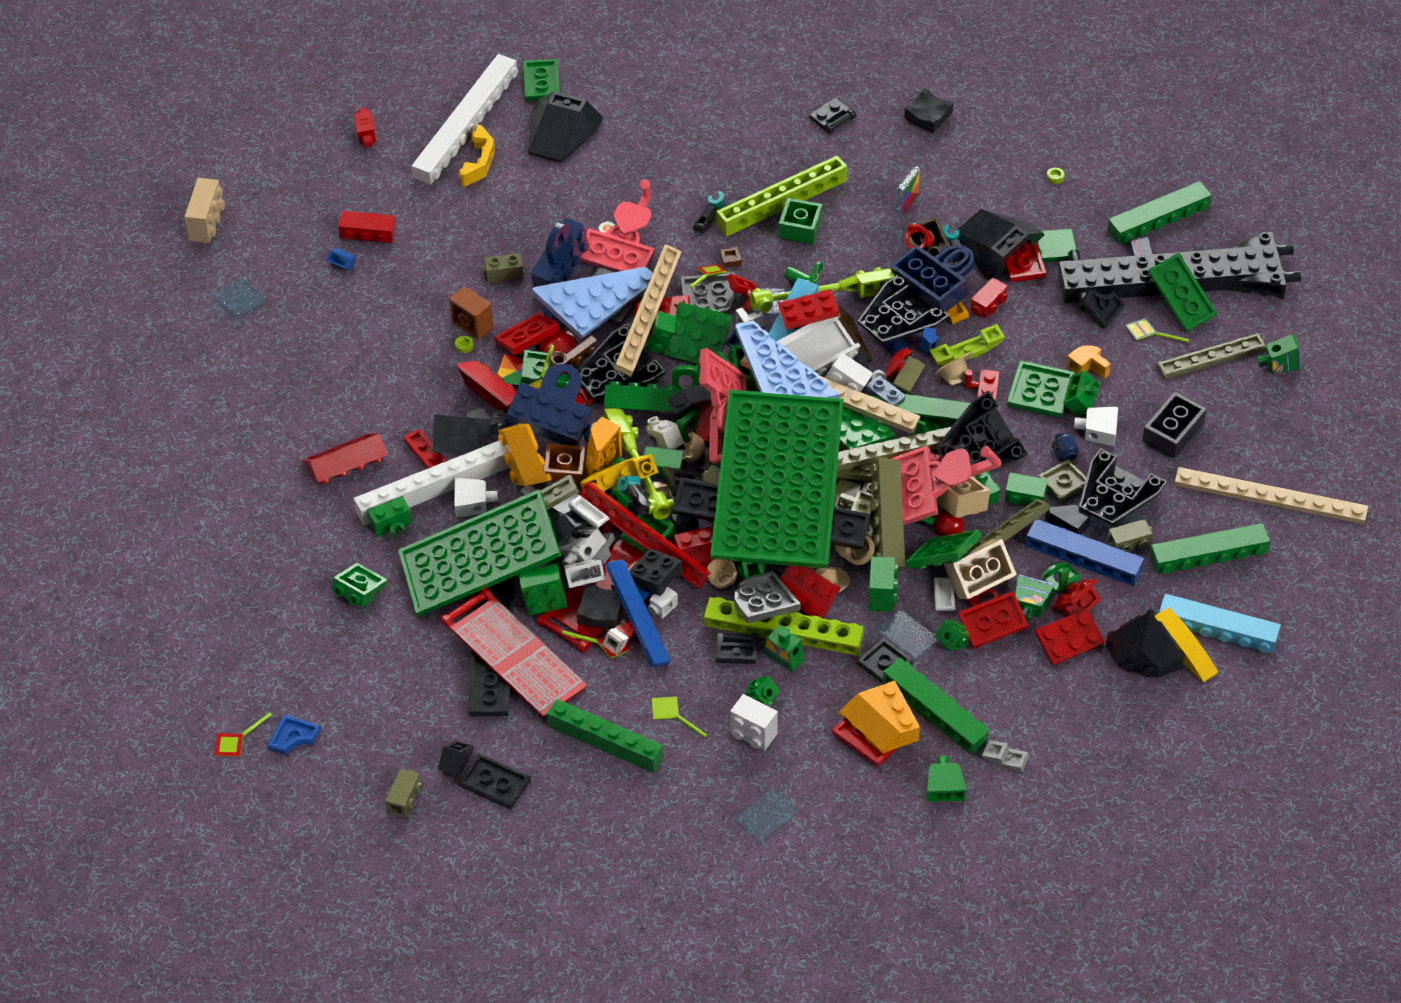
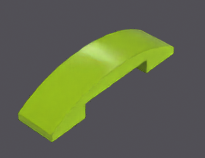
[930,324,1005,365]

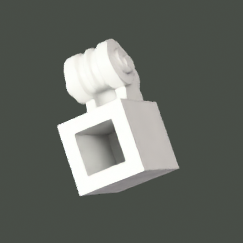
[646,417,684,450]

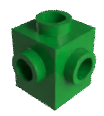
[736,561,765,580]
[934,620,970,651]
[744,676,780,707]

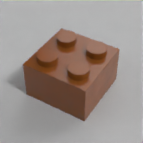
[449,286,493,340]
[544,443,585,490]

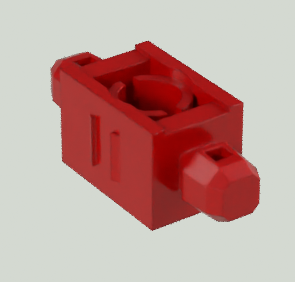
[354,107,377,148]

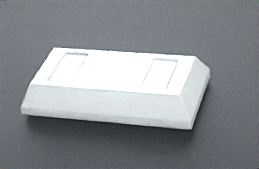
[568,495,609,529]
[934,578,955,611]

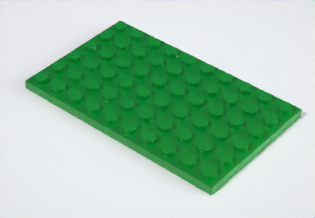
[711,390,844,569]

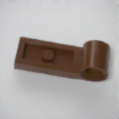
[548,336,597,376]

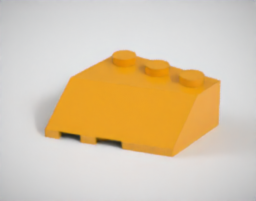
[583,417,622,480]
[498,423,552,486]
[839,681,920,753]

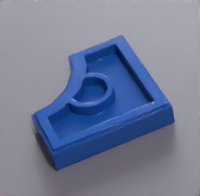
[268,715,321,755]

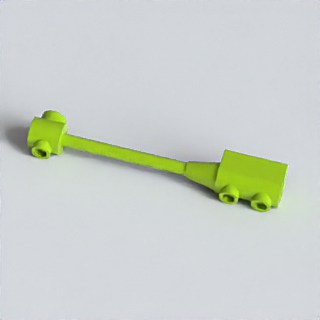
[750,267,895,313]
[603,408,674,519]

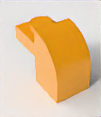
[1066,346,1110,379]

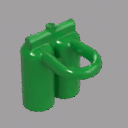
[784,261,823,284]

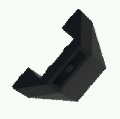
[528,91,603,162]
[958,209,1045,279]
[857,274,949,344]
[577,323,666,399]
[936,390,1028,471]
[1079,448,1168,525]
[520,479,604,547]

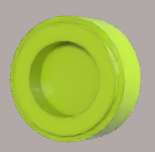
[1047,168,1065,184]
[455,336,473,353]

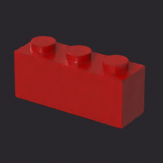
[338,211,397,243]

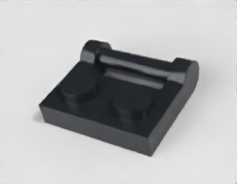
[809,98,857,134]
[662,466,702,497]
[716,632,757,664]

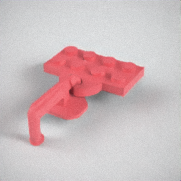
[580,179,655,272]
[699,348,747,464]
[892,446,1002,526]

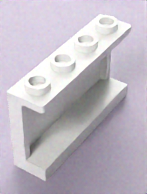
[779,316,860,376]

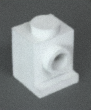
[648,587,678,619]

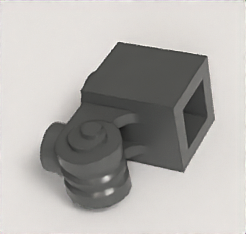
[466,407,507,435]

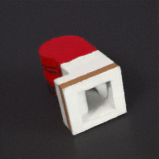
[603,618,636,655]

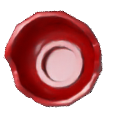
[934,510,964,536]

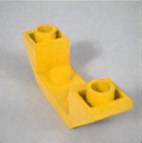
[458,124,495,187]
[580,454,658,492]

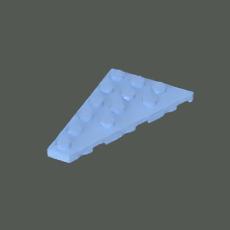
[531,267,653,339]
[735,321,840,398]

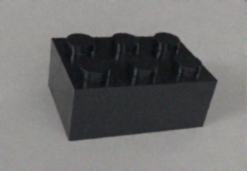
[1142,391,1207,458]

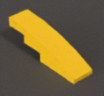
[1155,607,1219,683]

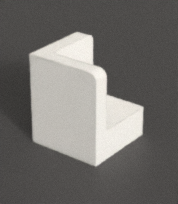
[736,308,764,328]

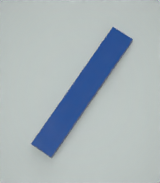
[605,559,671,667]

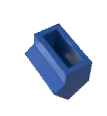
[326,248,356,270]
[919,327,939,355]

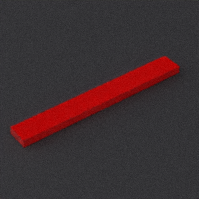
[580,481,711,589]

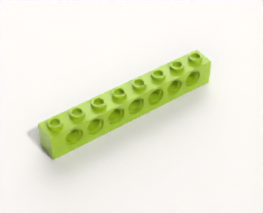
[716,155,847,237]
[704,597,864,656]

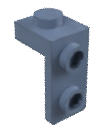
[865,376,905,406]

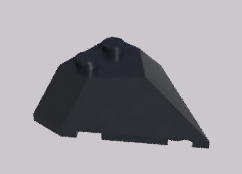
[1106,608,1185,678]

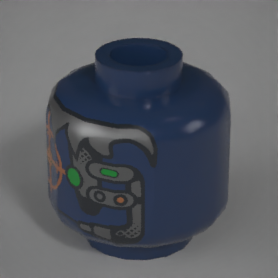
[1051,433,1079,462]

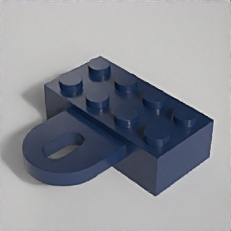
[530,217,589,287]
[890,245,975,312]
[506,364,592,446]

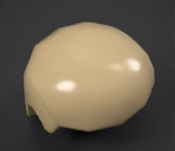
[683,432,706,463]
[707,559,737,589]

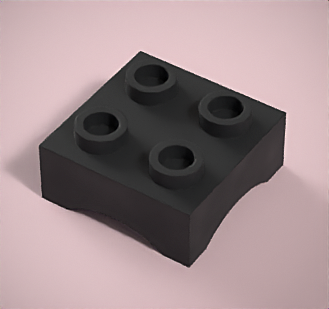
[904,88,953,133]
[629,548,684,596]
[577,584,623,629]

